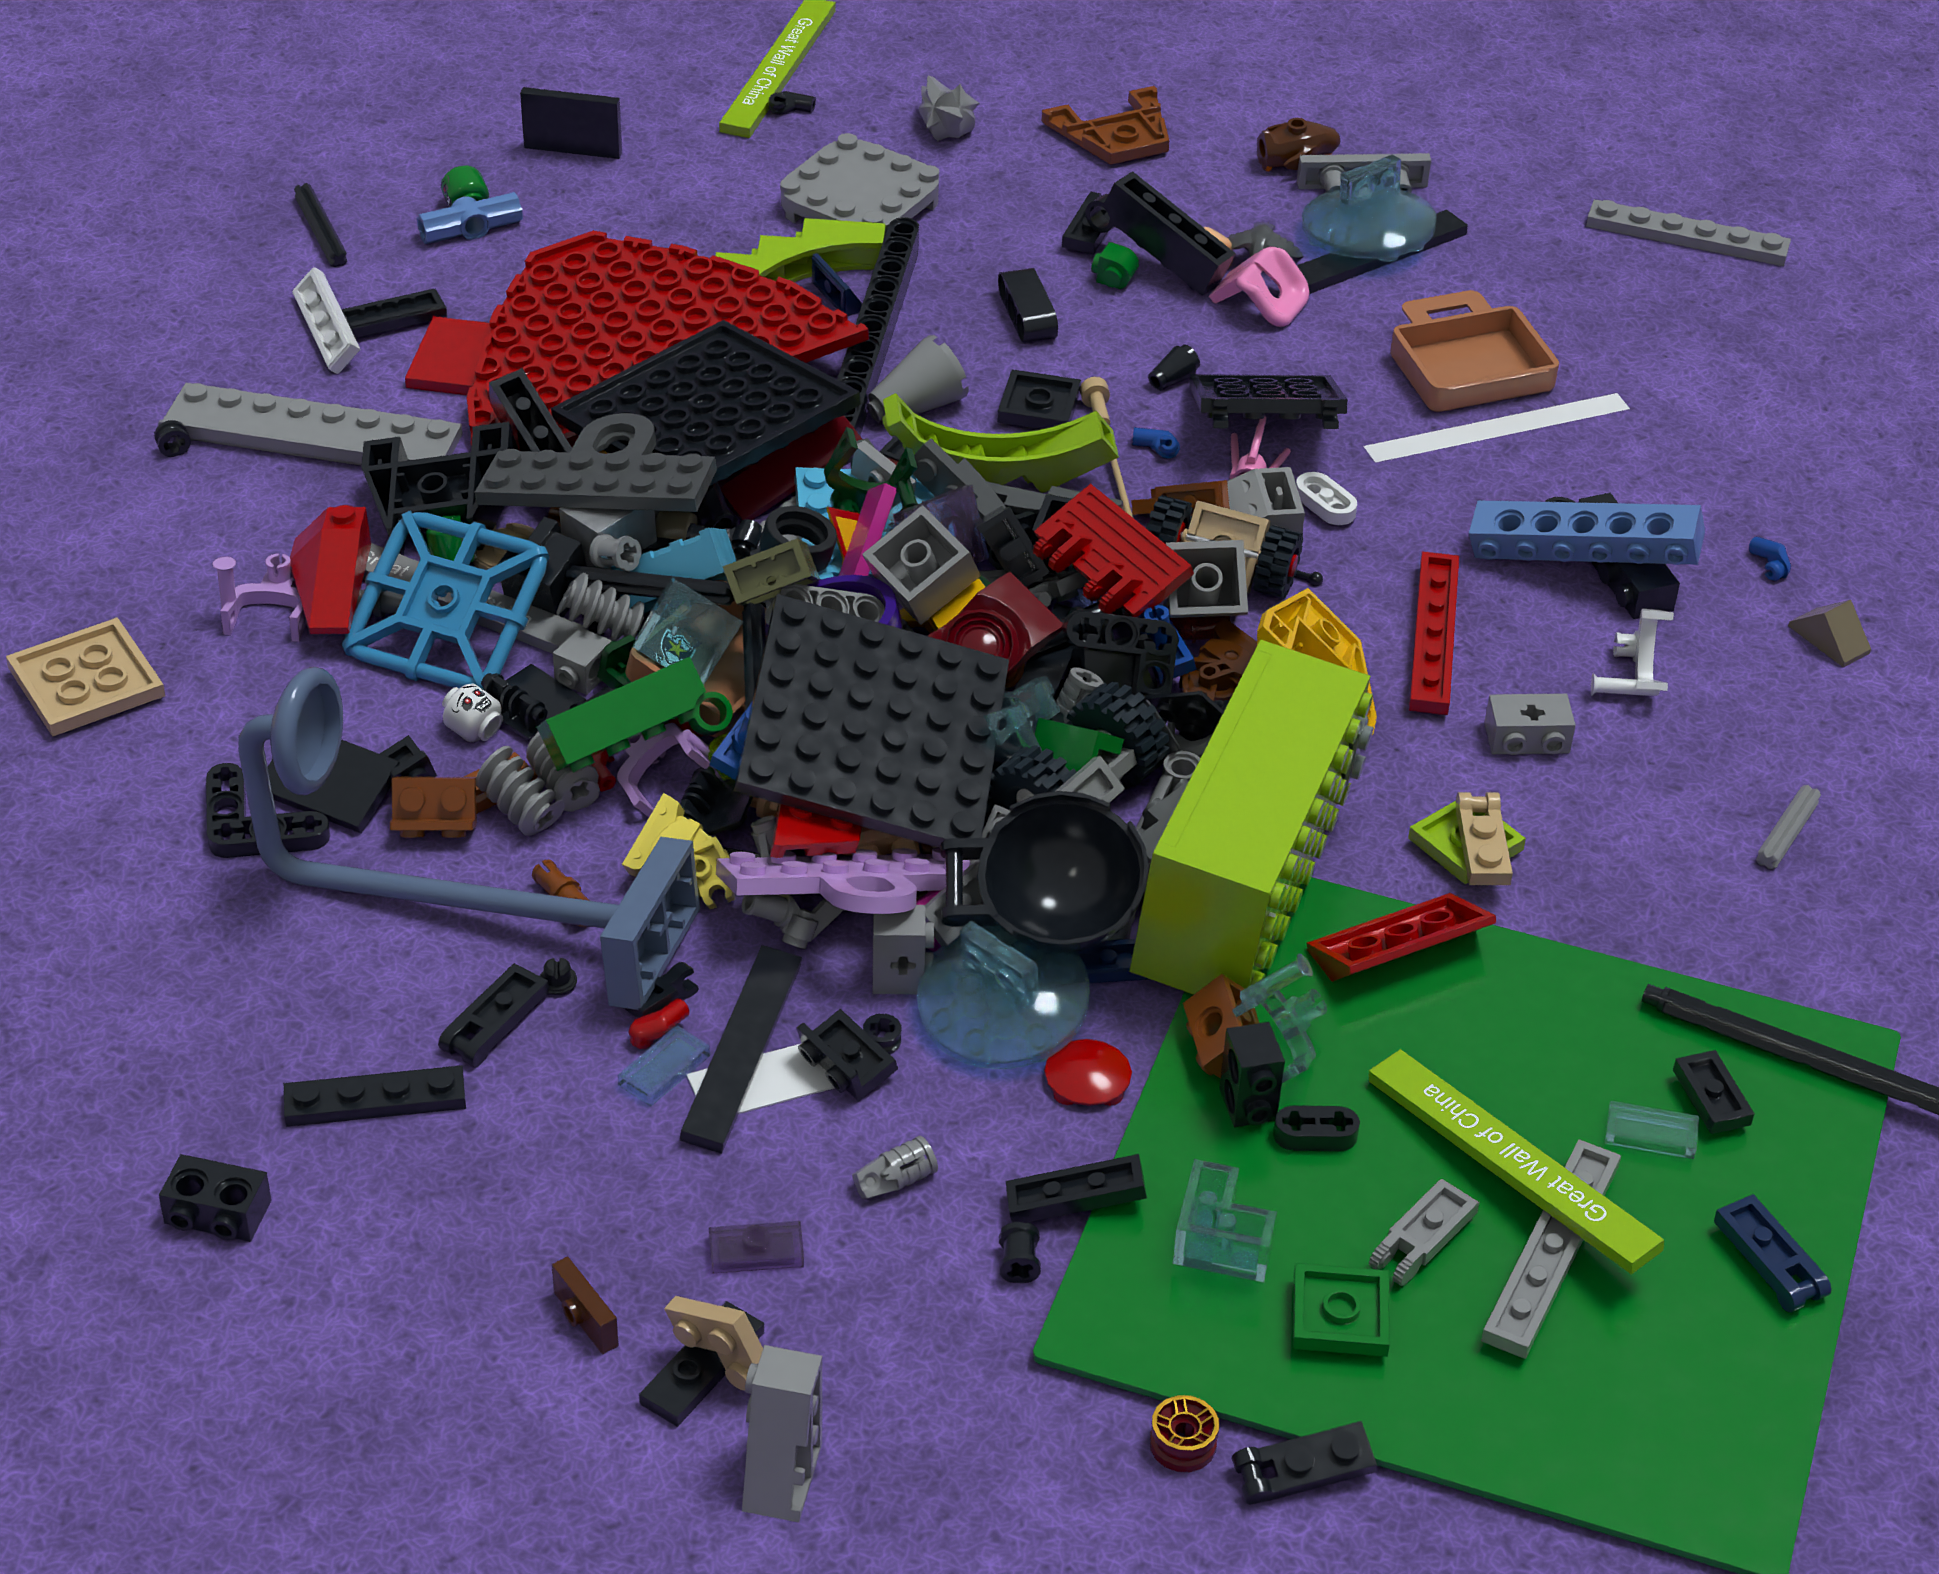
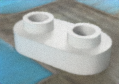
[1296,472,1357,525]

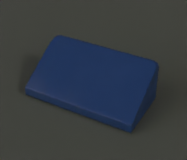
[812,253,862,316]

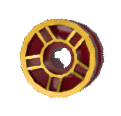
[1150,1395,1219,1472]

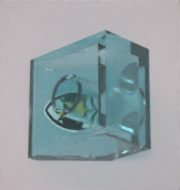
[632,577,743,685]

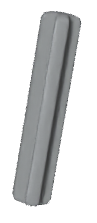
[1756,785,1821,869]

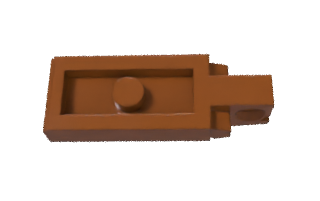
[1131,480,1230,516]

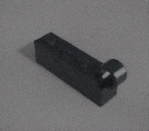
[1086,171,1236,295]
[488,368,572,453]
[1545,493,1680,619]

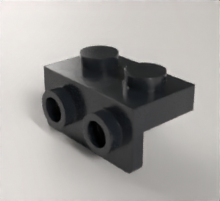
[796,1009,898,1102]

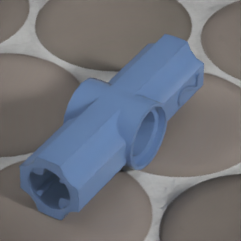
[417,192,523,244]

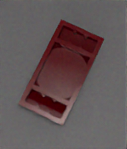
[928,572,1063,679]

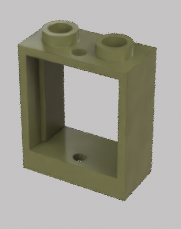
[722,538,820,606]

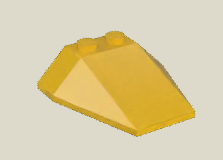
[1257,588,1377,735]

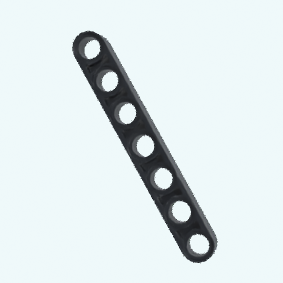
[992,604,1080,772]

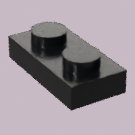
[1673,1050,1754,1134]

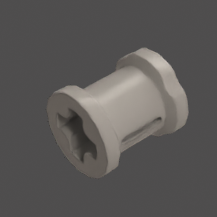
[589,534,642,571]

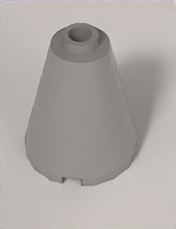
[867,335,969,422]

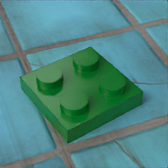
[1293,1263,1390,1357]

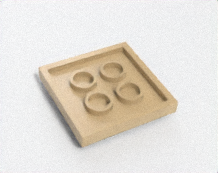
[6,617,165,737]

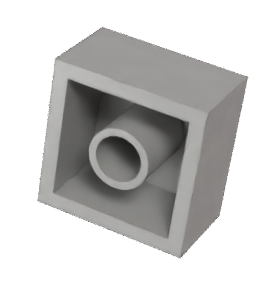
[862,505,981,625]

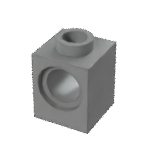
[553,627,612,695]

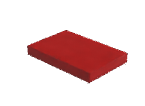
[405,316,490,395]

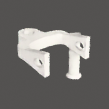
[1591,609,1674,696]

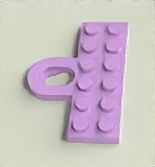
[716,848,971,914]

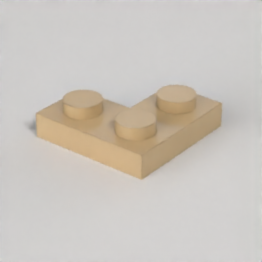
[664,1296,763,1391]

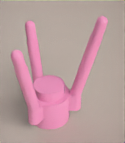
[1229,416,1291,479]

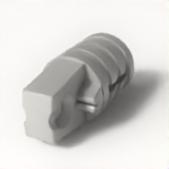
[1052,668,1104,724]
[852,1136,938,1199]

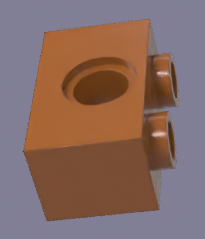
[1183,974,1259,1078]

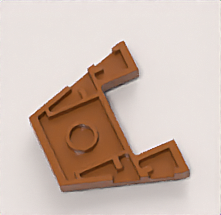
[1041,86,1169,165]

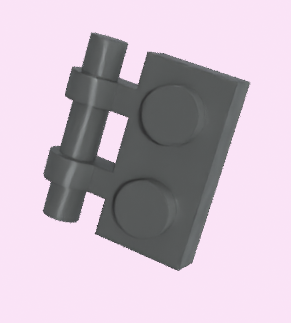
[1026,570,1088,607]

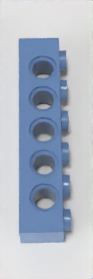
[1469,500,1705,565]

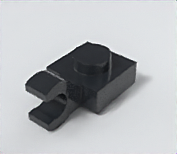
[624,962,699,1018]

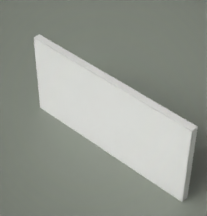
[687,1044,834,1114]

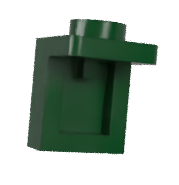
[597,635,637,690]

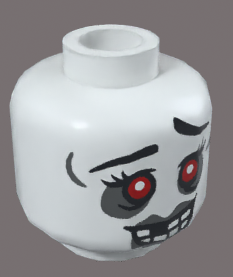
[442,683,503,742]

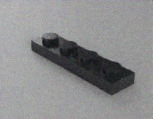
[283,1065,466,1127]

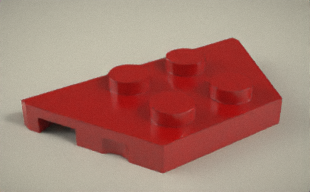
[770,804,862,858]

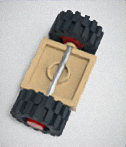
[1146,495,1303,599]

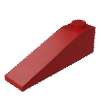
[290,505,371,634]

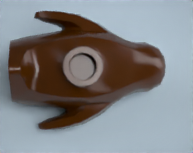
[1257,118,1341,172]

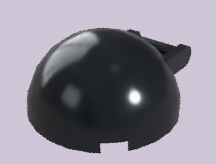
[941,791,1149,953]

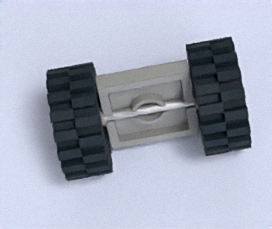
[988,682,1170,810]

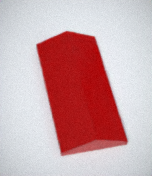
[1307,893,1497,982]

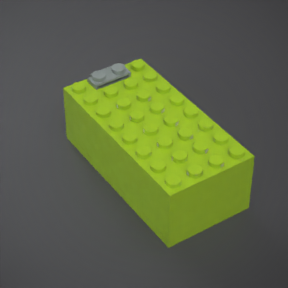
[1129,639,1374,998]

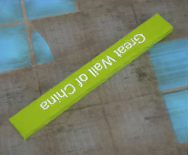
[719,0,836,138]
[1369,1049,1664,1274]

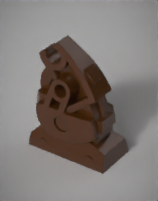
[1179,618,1257,701]

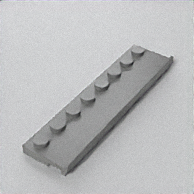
[158,382,462,466]

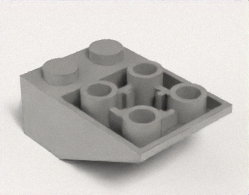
[1189,467,1305,533]

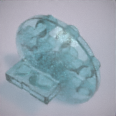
[1302,154,1436,262]
[917,921,1090,1069]

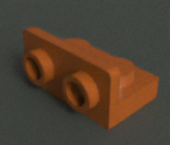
[389,777,477,838]

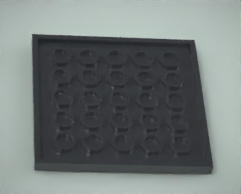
[551,320,861,486]
[733,594,1009,848]

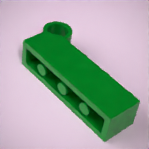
[537,657,733,773]

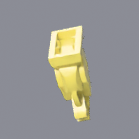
[622,793,735,909]

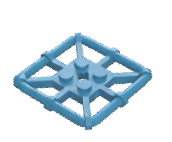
[342,510,550,690]

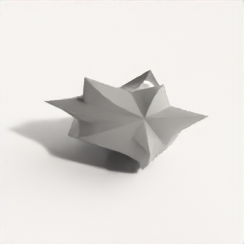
[918,75,980,141]

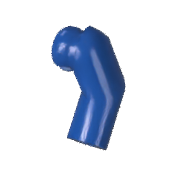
[1132,427,1180,459]
[1749,536,1791,581]

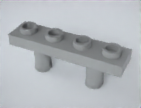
[1297,153,1431,203]

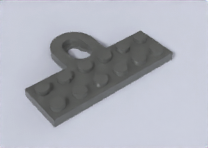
[475,413,717,512]

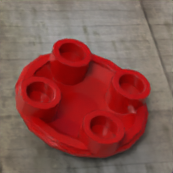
[1044,1039,1132,1106]

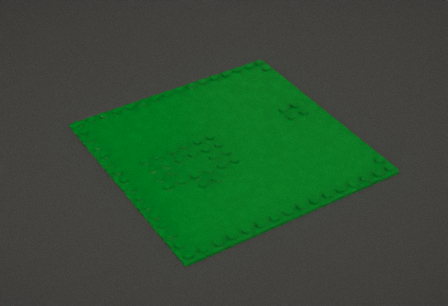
[1033,877,1901,1574]

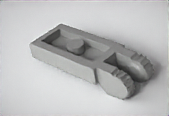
[1369,1179,1479,1286]

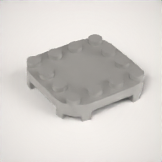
[780,133,939,235]

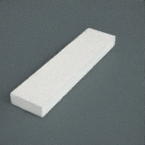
[292,267,360,374]

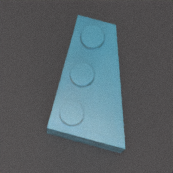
[611,528,736,615]

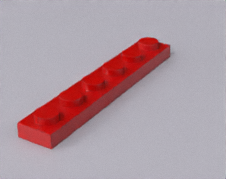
[1409,551,1459,715]

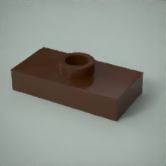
[552,1256,619,1355]

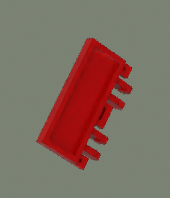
[1033,483,1194,617]

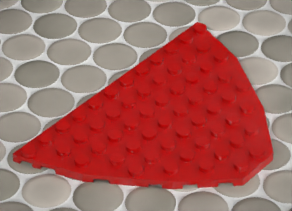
[467,230,869,448]

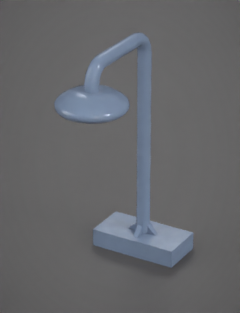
[238,667,700,1010]

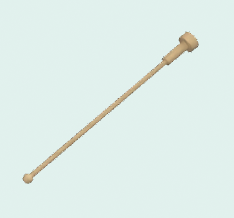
[1080,377,1133,517]

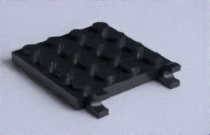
[1189,374,1348,429]

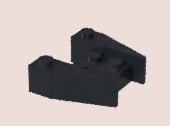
[361,422,518,556]

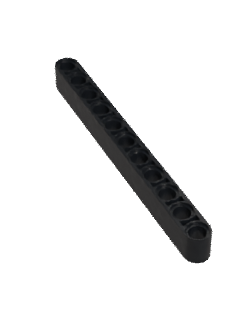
[837,217,919,465]

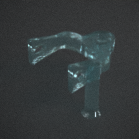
[984,676,1060,752]
[1232,954,1327,1083]

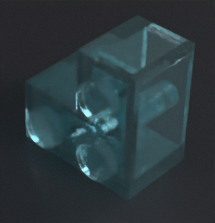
[1173,1159,1277,1283]

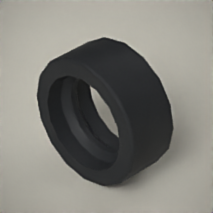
[760,506,837,572]

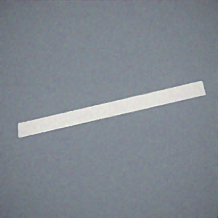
[1364,393,1630,463]

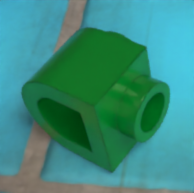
[1091,242,1139,289]

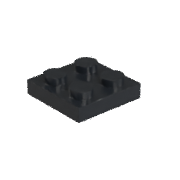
[997,369,1081,429]

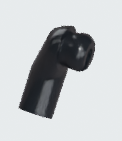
[768,91,816,115]

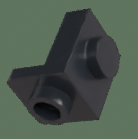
[380,735,437,778]

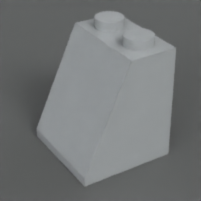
[1163,540,1248,618]

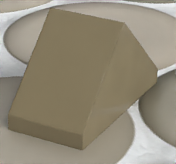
[1788,600,1871,668]

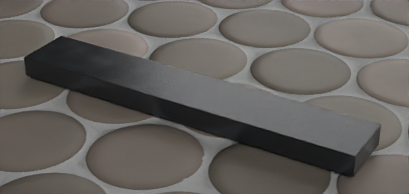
[1297,210,1468,294]
[679,945,802,1154]

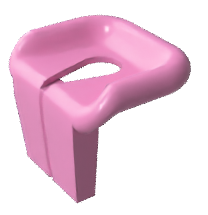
[1209,247,1309,327]

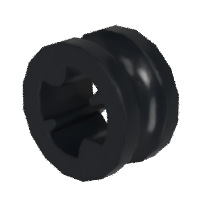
[154,420,191,457]
[863,1014,901,1054]

